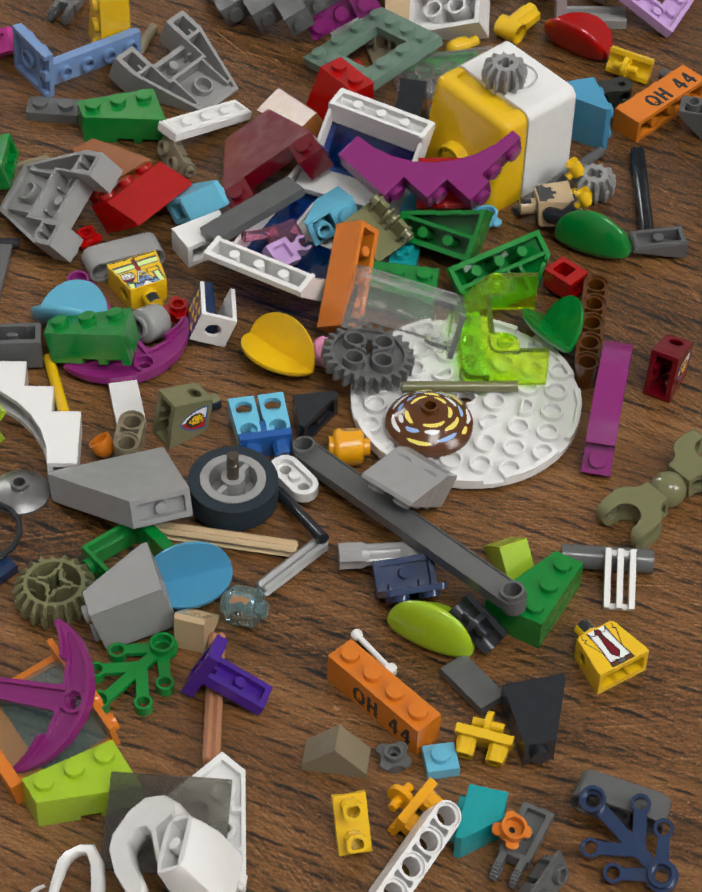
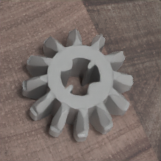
[481,51,528,95]
[572,162,616,205]

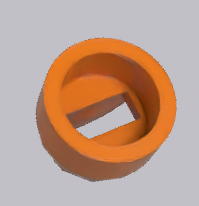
[89,432,114,458]

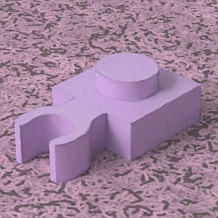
[262,235,312,266]

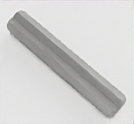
[256,538,329,597]

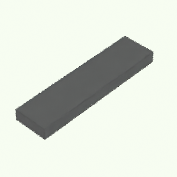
[200,176,305,243]

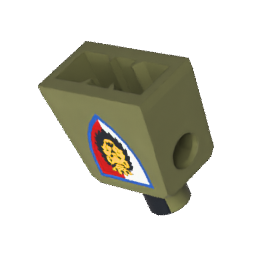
[153,383,222,449]

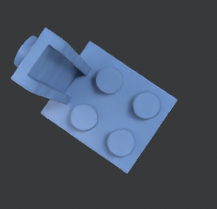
[12,23,141,97]

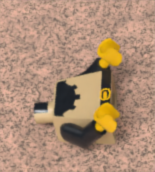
[519,157,593,227]

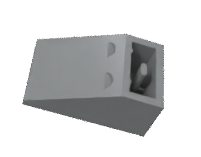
[361,446,458,509]

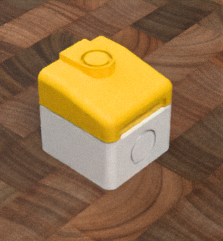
[425,41,576,211]

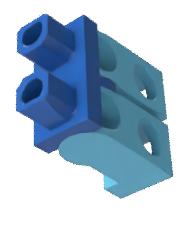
[228,392,292,458]

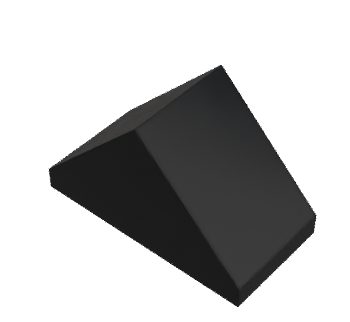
[292,391,338,438]

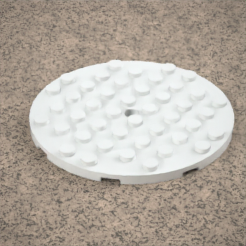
[350,316,582,489]

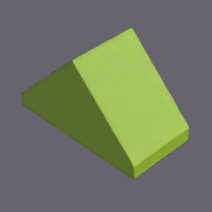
[483,537,534,580]

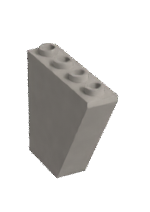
[47,447,193,529]

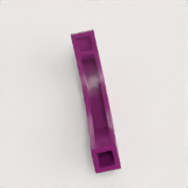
[581,340,634,477]

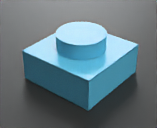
[421,742,460,780]

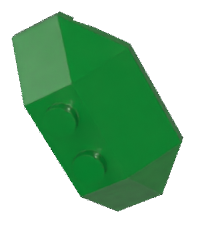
[446,229,551,312]

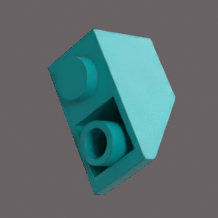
[449,784,509,858]

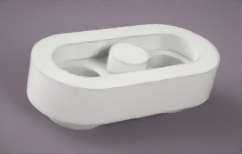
[272,455,319,503]

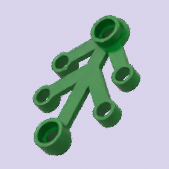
[89,632,178,719]

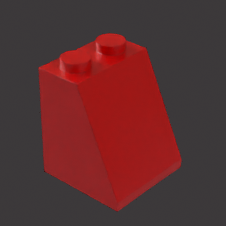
[306,57,374,143]

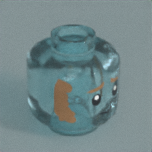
[220,585,269,628]

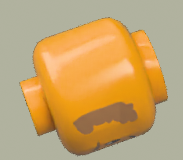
[327,428,370,466]

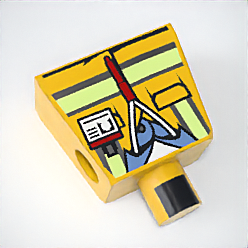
[107,250,167,310]

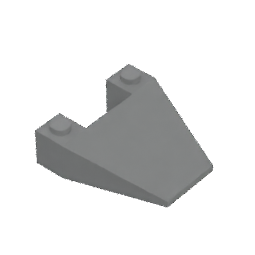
[108,10,239,112]
[0,150,123,263]

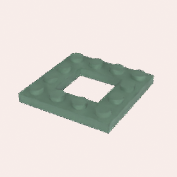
[303,7,443,91]

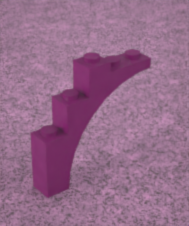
[307,0,381,41]
[338,131,522,210]

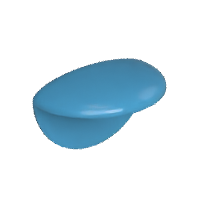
[154,541,233,610]

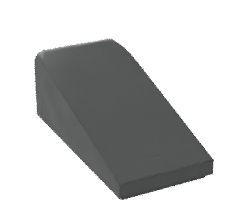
[629,226,688,258]

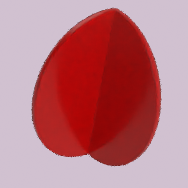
[544,12,613,61]

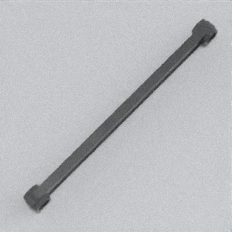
[291,436,527,616]

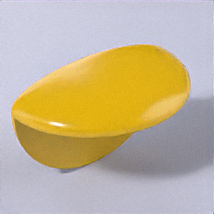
[241,312,315,377]

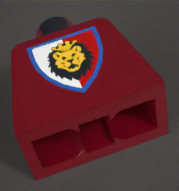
[643,334,693,403]

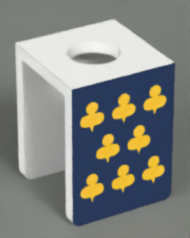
[188,281,237,347]

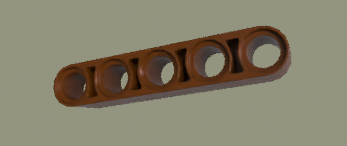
[573,274,609,389]

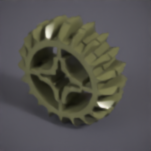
[12,554,95,631]

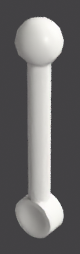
[351,629,397,675]

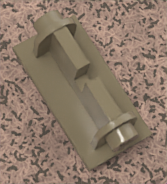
[157,134,196,178]

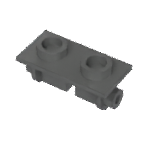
[518,850,570,892]

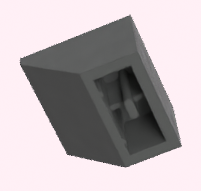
[0,323,44,368]

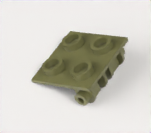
[342,193,414,262]

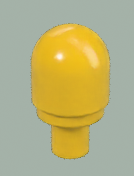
[446,35,480,51]

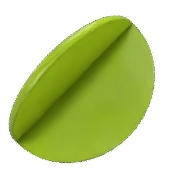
[387,600,475,658]

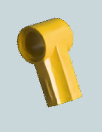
[493,2,541,45]

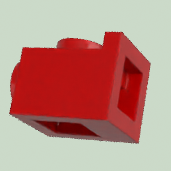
[543,256,588,298]

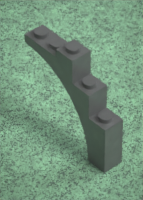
[213,0,340,36]

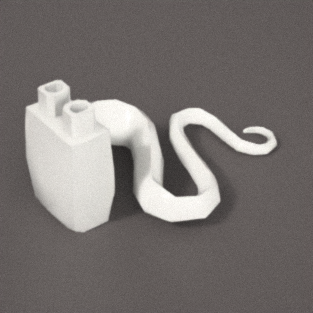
[30,795,248,892]

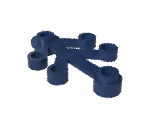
[579,785,679,892]

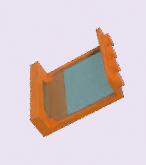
[0,638,120,805]

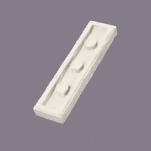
[157,99,252,142]

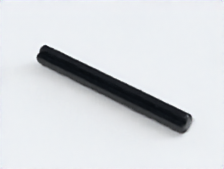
[630,146,654,230]

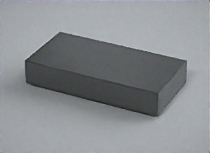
[440,656,502,716]

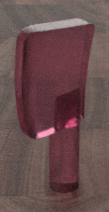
[241,219,306,246]

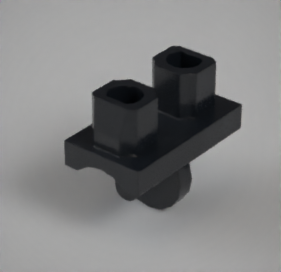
[449,592,509,655]

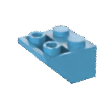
[566,77,614,150]

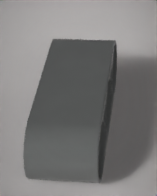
[570,770,672,836]

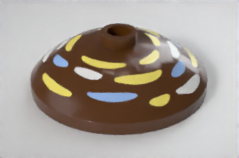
[385,390,473,458]

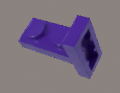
[181,634,273,716]

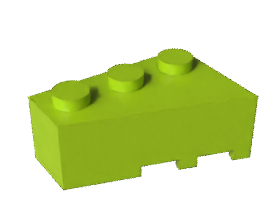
[22,739,143,826]

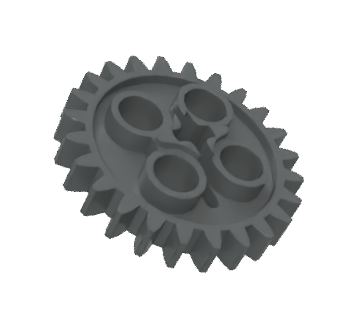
[321,323,415,393]

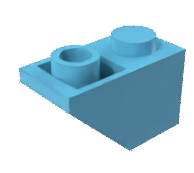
[166,180,230,225]
[304,186,358,246]

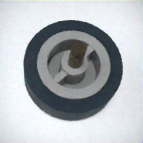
[188,446,278,531]

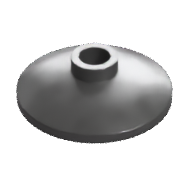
[0,470,50,516]

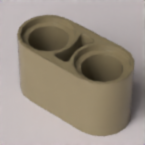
[113,410,146,457]

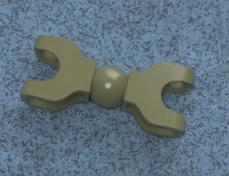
[596,429,702,549]

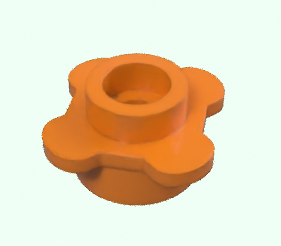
[492,811,532,850]

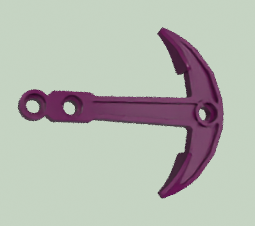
[64,270,189,384]
[0,618,95,774]

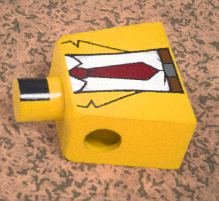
[574,619,649,695]

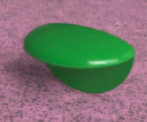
[554,210,632,259]
[522,295,584,353]

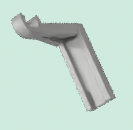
[554,0,627,29]

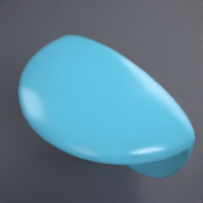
[30,279,108,326]

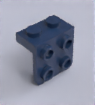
[371,554,447,603]

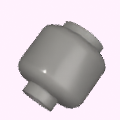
[133,304,171,343]

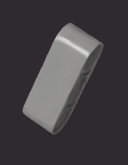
[81,232,165,282]

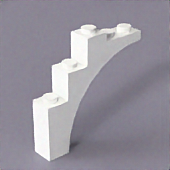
[0,361,82,482]

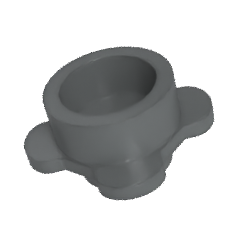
[376,741,412,774]

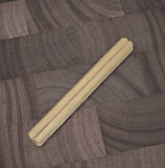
[154,522,298,557]

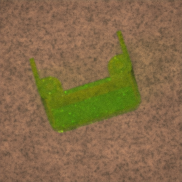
[452,272,550,385]

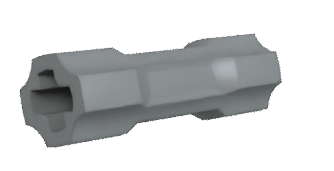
[337,540,423,570]

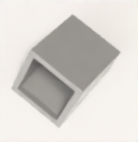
[81,542,175,651]

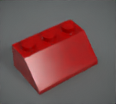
[92,161,192,234]

